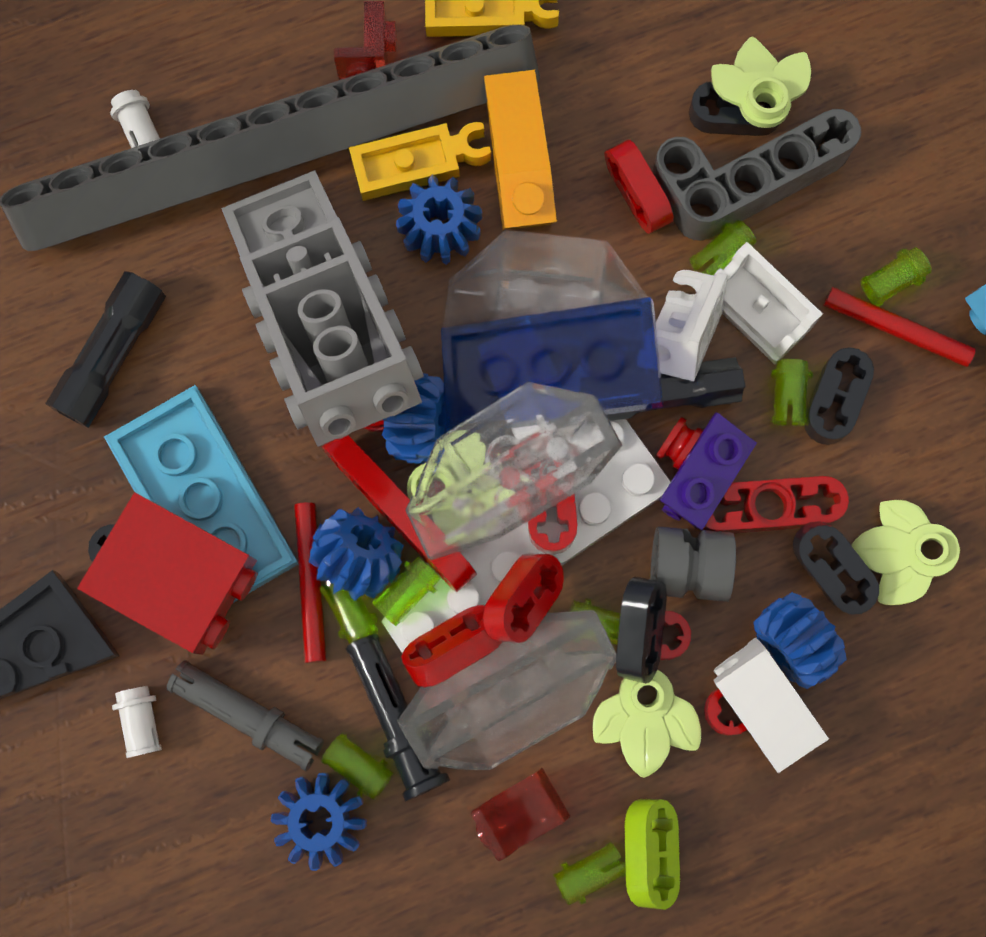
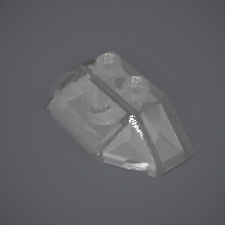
[443,230,651,352]
[405,382,623,560]
[397,610,617,770]

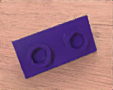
[660,413,757,530]

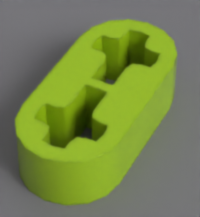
[625,799,680,910]

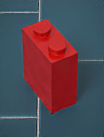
[77,492,258,655]

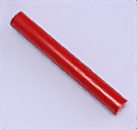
[823,287,976,367]
[294,502,326,663]

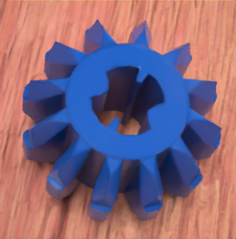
[396,174,482,265]
[382,373,453,464]
[308,507,404,601]
[754,592,847,689]
[271,773,367,871]

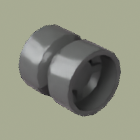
[650,527,736,602]

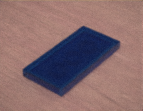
[441,297,664,435]

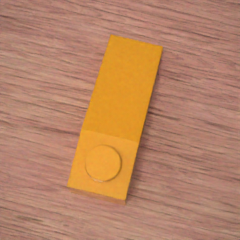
[484,70,557,230]

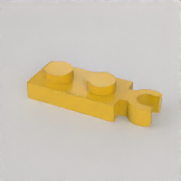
[425,0,559,37]
[349,122,491,201]

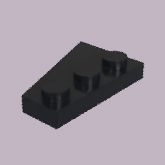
[0,570,120,699]

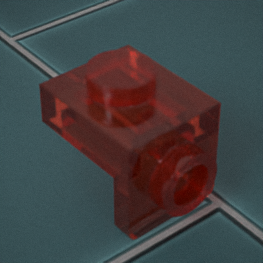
[334,1,397,80]
[471,768,571,861]

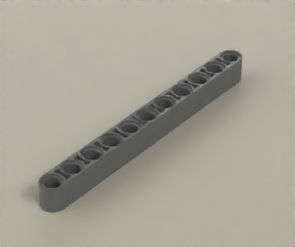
[0,25,540,251]

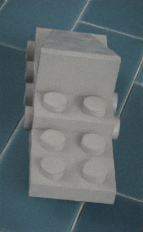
[221,170,424,447]

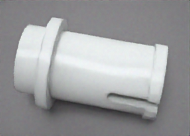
[110,90,161,148]
[112,686,162,758]

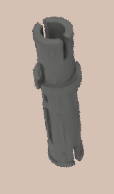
[166,660,324,771]

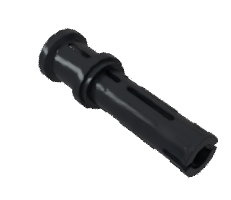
[345,634,450,802]

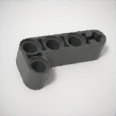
[652,109,861,241]

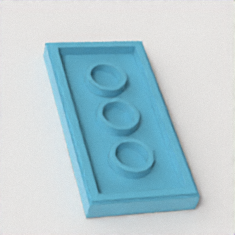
[104,385,298,602]

